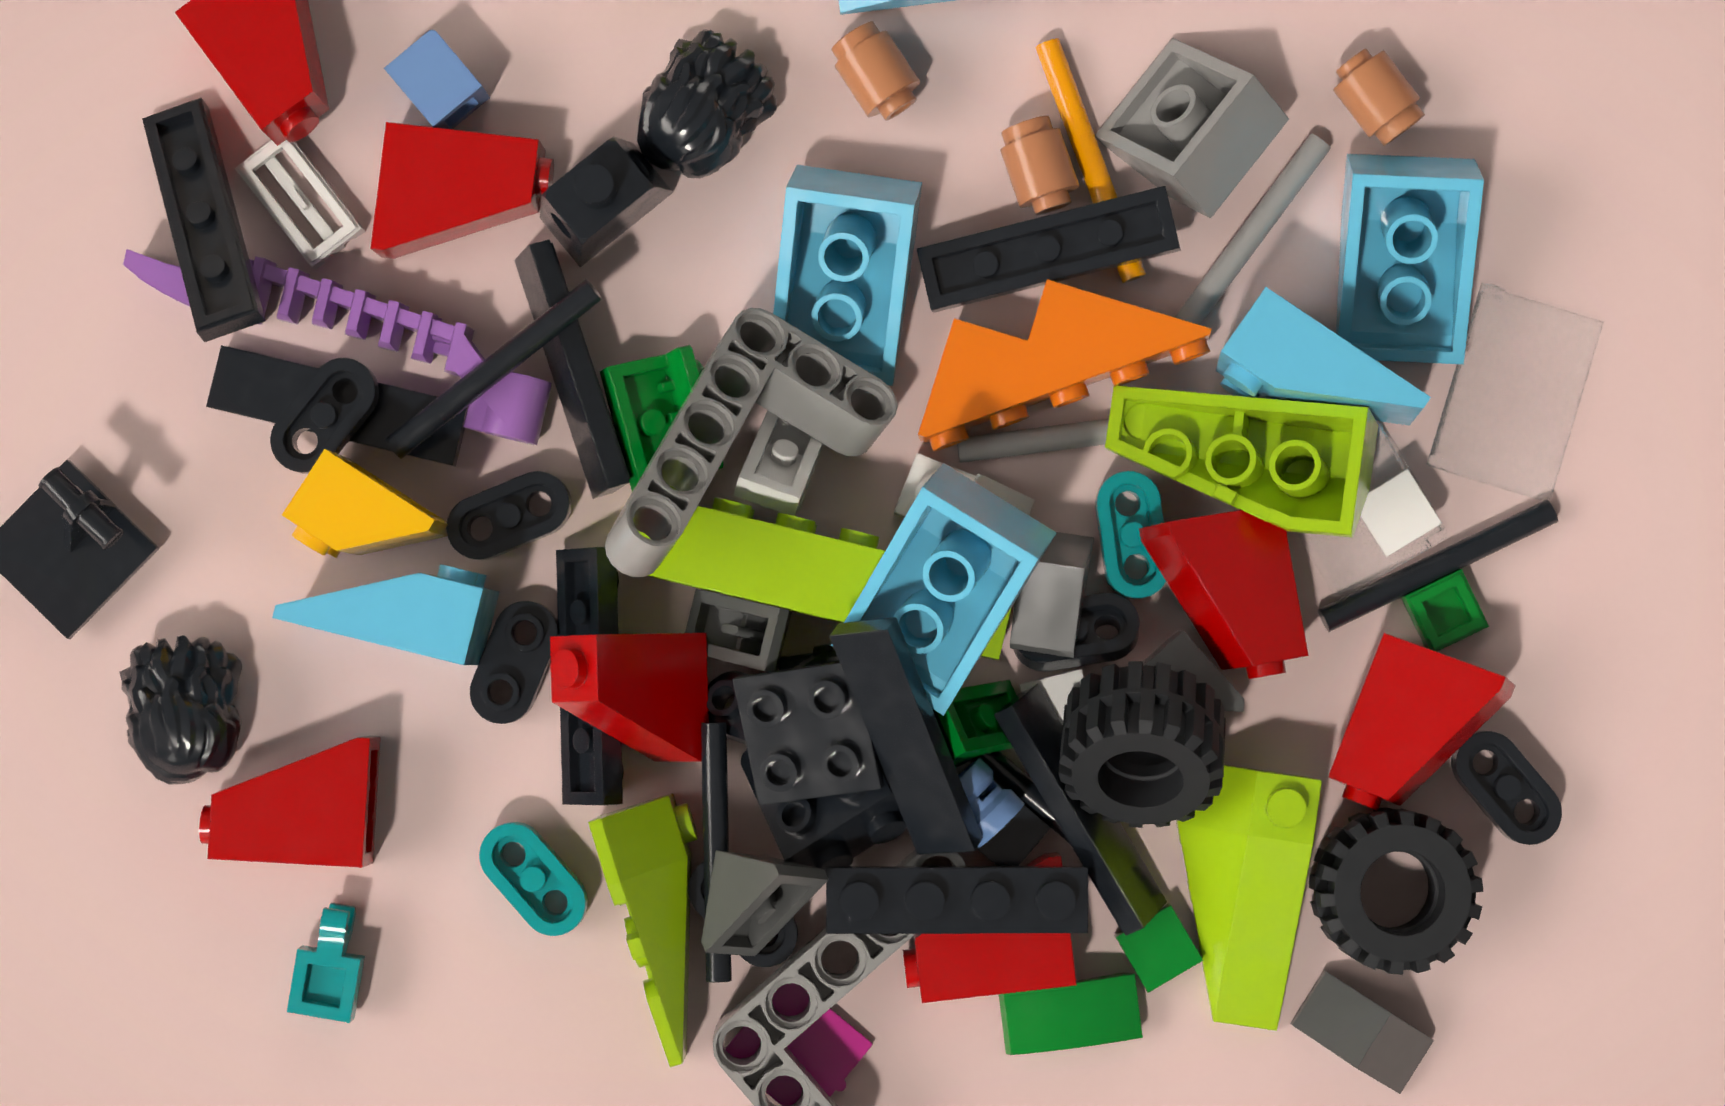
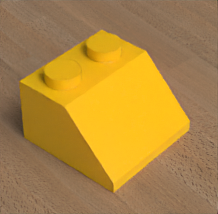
[282,449,448,558]

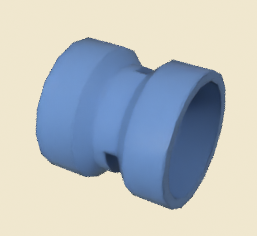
[958,757,1025,848]

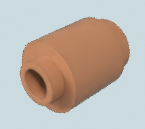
[831,21,921,121]
[1333,48,1425,146]
[1000,116,1080,215]

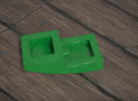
[998,972,1143,1055]

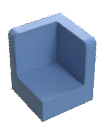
[384,30,490,129]

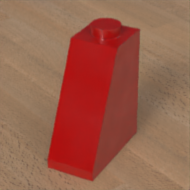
[175,0,329,146]
[370,122,554,259]
[1139,510,1309,679]
[550,633,709,762]
[1328,633,1516,811]
[199,736,381,868]
[903,852,1077,1003]

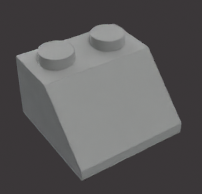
[1095,38,1289,218]

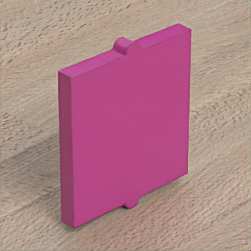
[725,983,873,1106]

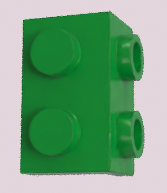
[599,345,724,491]

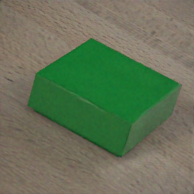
[1401,569,1489,652]
[1114,903,1203,993]

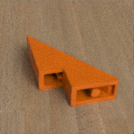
[918,279,1212,452]

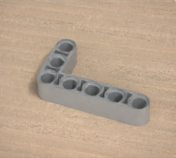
[605,308,898,577]
[713,849,966,1106]

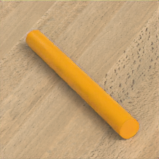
[1035,38,1146,284]

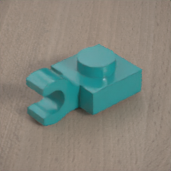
[287,902,365,1023]

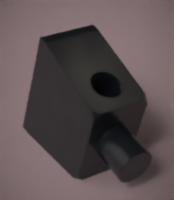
[540,137,673,267]

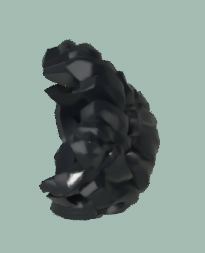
[637,29,777,179]
[119,635,242,785]

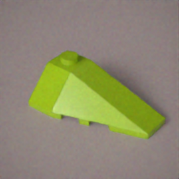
[1105,386,1378,538]
[1176,765,1322,1031]
[588,793,698,1067]

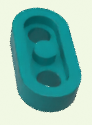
[1095,471,1166,599]
[479,822,588,936]

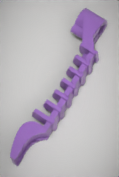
[123,249,552,445]

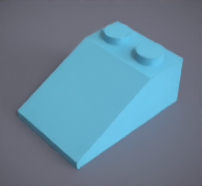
[1336,154,1484,365]
[773,165,922,386]
[1216,287,1431,426]
[831,463,1056,716]
[272,564,500,665]

